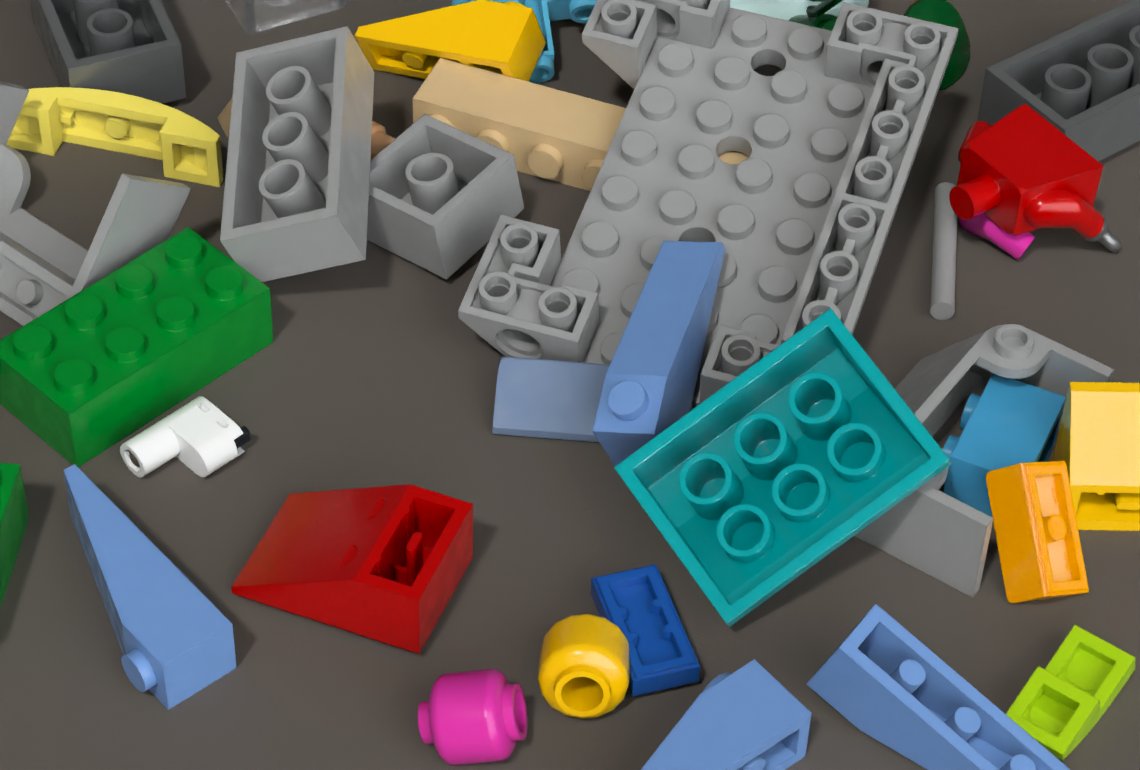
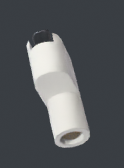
[120,396,250,478]

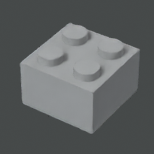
[367,114,525,280]

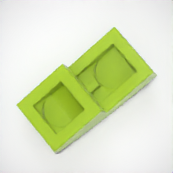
[1006,625,1136,760]

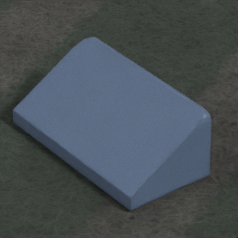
[492,356,610,443]

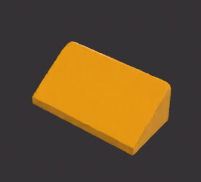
[986,461,1089,603]

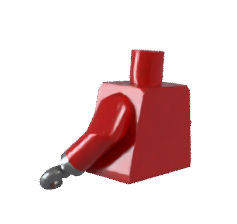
[949,104,1122,252]

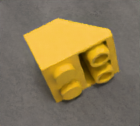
[1052,382,1140,531]

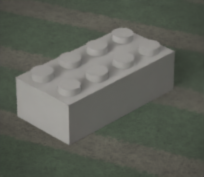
[220,26,375,282]

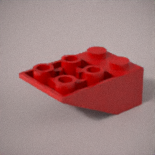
[231,484,473,654]

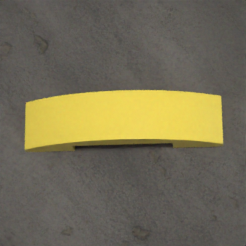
[7,87,224,187]

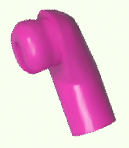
[959,213,1036,261]

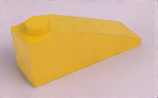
[354,0,546,82]

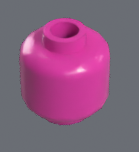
[418,668,528,766]

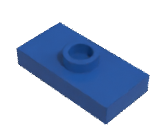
[590,564,700,697]

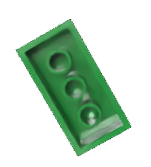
[0,227,274,468]

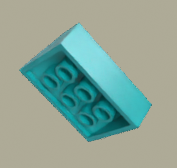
[614,308,952,627]

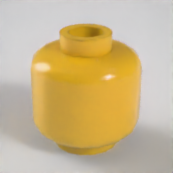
[538,614,630,719]

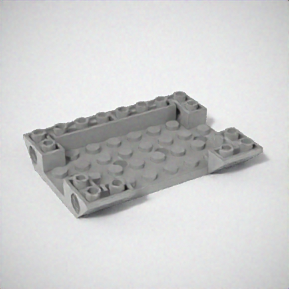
[458,0,959,411]

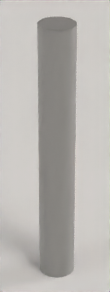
[930,182,957,320]

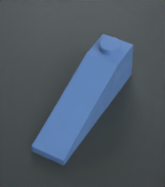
[593,241,726,466]
[63,464,237,710]
[807,604,1070,770]
[641,659,812,770]

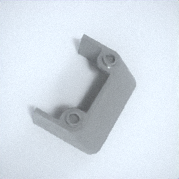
[0,81,191,326]
[854,324,1115,598]

